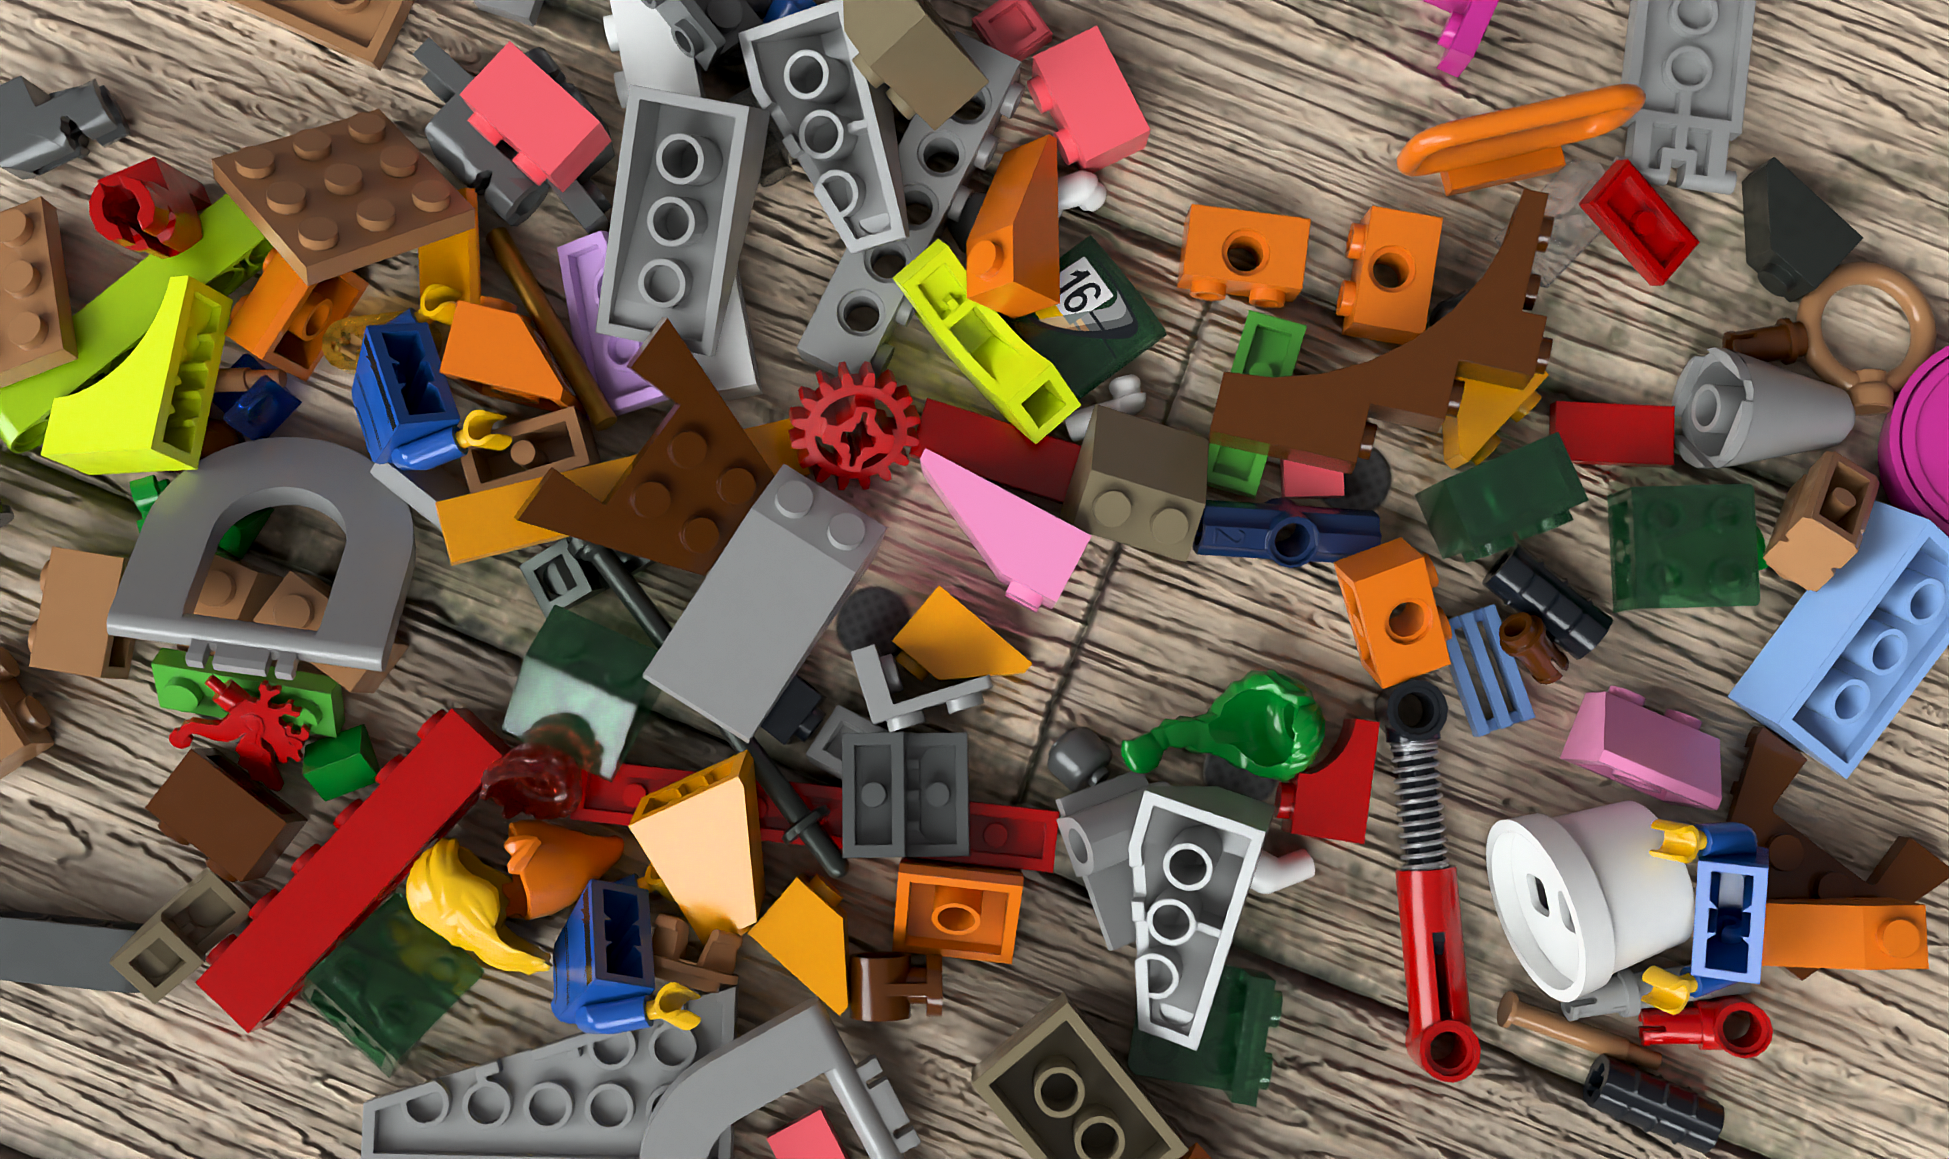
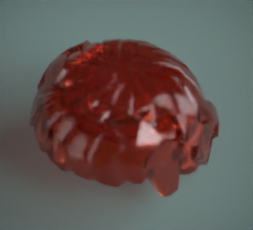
[480,742,583,820]

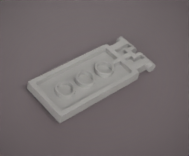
[1613,0,1756,195]

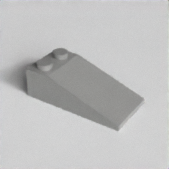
[595,84,770,356]
[643,464,887,743]

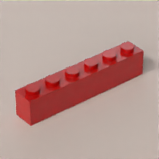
[195,708,520,1033]

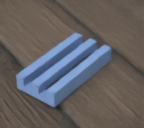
[1445,604,1536,737]

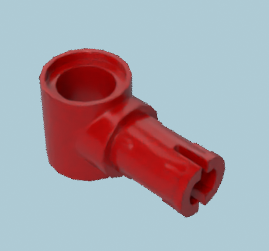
[1638,994,1773,1059]

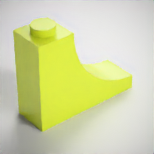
[41,275,233,475]

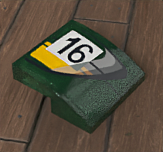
[1000,235,1167,400]

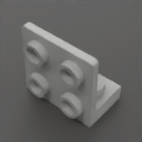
[851,644,993,732]

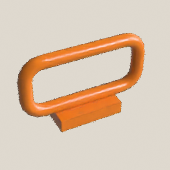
[1397,84,1646,197]

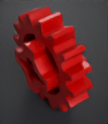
[788,361,921,491]

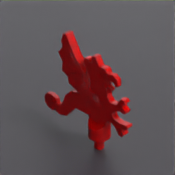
[169,674,311,792]

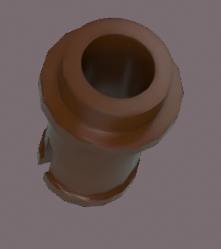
[1722,317,1808,365]
[1499,612,1569,685]

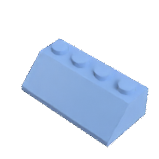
[1727,500,1949,779]

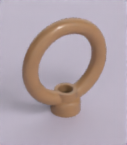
[1796,261,1937,416]

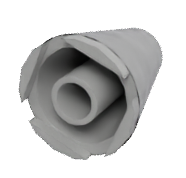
[1672,347,1855,469]

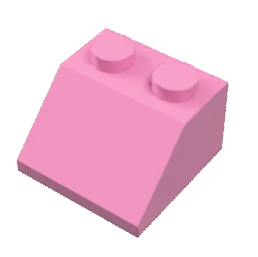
[1560,686,1722,810]

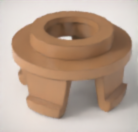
[652,913,743,993]

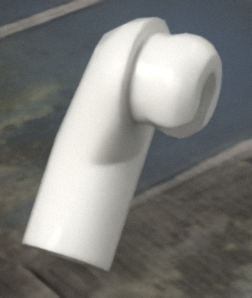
[1058,170,1107,218]
[1065,374,1146,442]
[1250,849,1315,894]

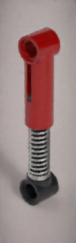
[1374,680,1481,1083]

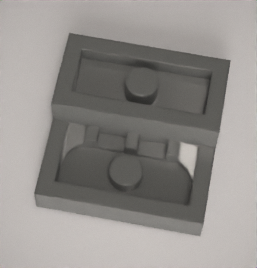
[842,732,971,858]

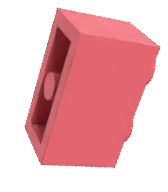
[1027,26,1151,173]
[459,41,612,193]

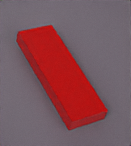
[909,398,1081,504]

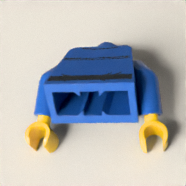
[352,284,512,470]
[1641,819,1769,1015]
[551,863,701,1034]

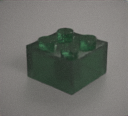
[1415,432,1589,564]

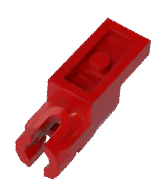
[89,156,212,259]

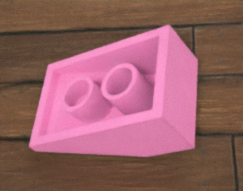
[920,448,1092,613]

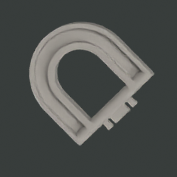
[107,437,416,680]
[639,996,921,1159]

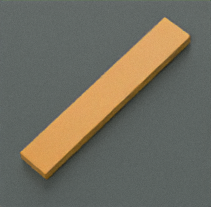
[435,418,810,566]

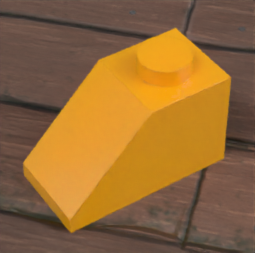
[892,585,1032,682]
[748,872,850,1016]

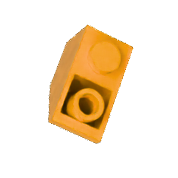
[1442,371,1549,470]

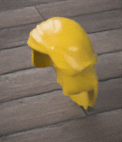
[406,838,553,975]

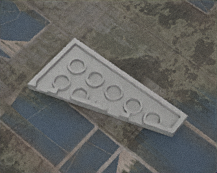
[361,983,739,1159]

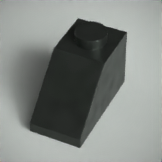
[1742,157,1863,302]

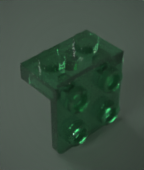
[1127,964,1283,1107]

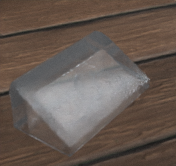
[1495,159,1605,288]

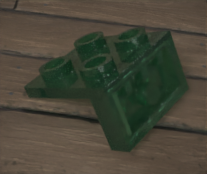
[1607,484,1760,613]
[301,893,484,1078]

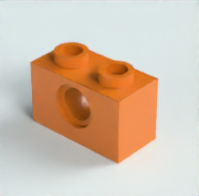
[1176,204,1311,308]
[1336,206,1443,345]
[1333,537,1452,689]

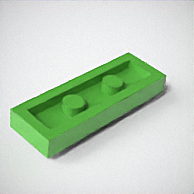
[1207,310,1307,499]
[151,647,345,738]

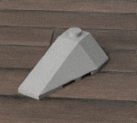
[738,0,910,254]
[1128,786,1276,1051]

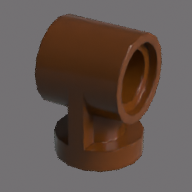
[850,951,943,1022]

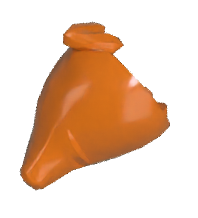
[502,819,624,921]

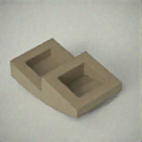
[109,867,254,1005]

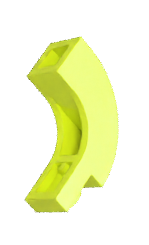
[892,239,1081,444]

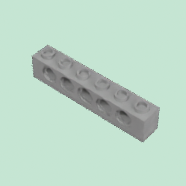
[796,31,1025,378]

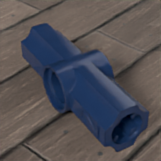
[1192,497,1382,568]

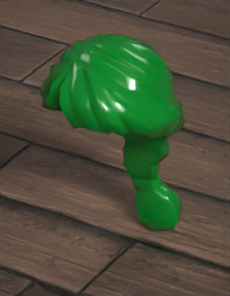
[1121,669,1326,782]

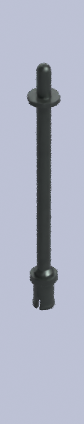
[566,536,850,879]

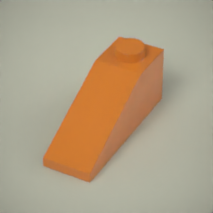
[966,134,1060,319]
[1762,897,1929,970]

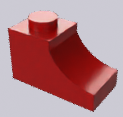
[1274,719,1380,844]

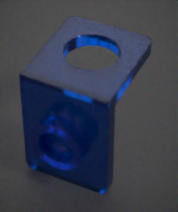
[212,354,302,441]

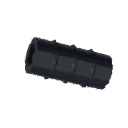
[1482,543,1613,660]
[1583,1054,1725,1154]

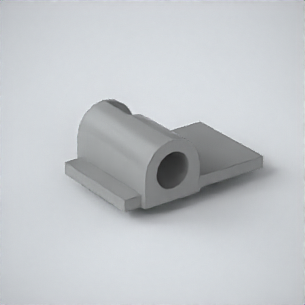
[1055,771,1171,951]

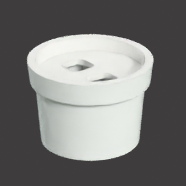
[1486,800,1695,1002]

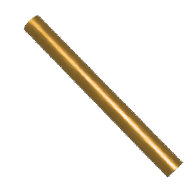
[486,227,617,431]

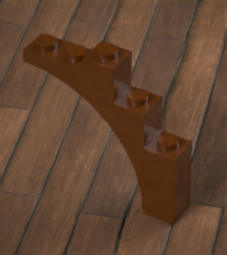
[1209,189,1554,475]

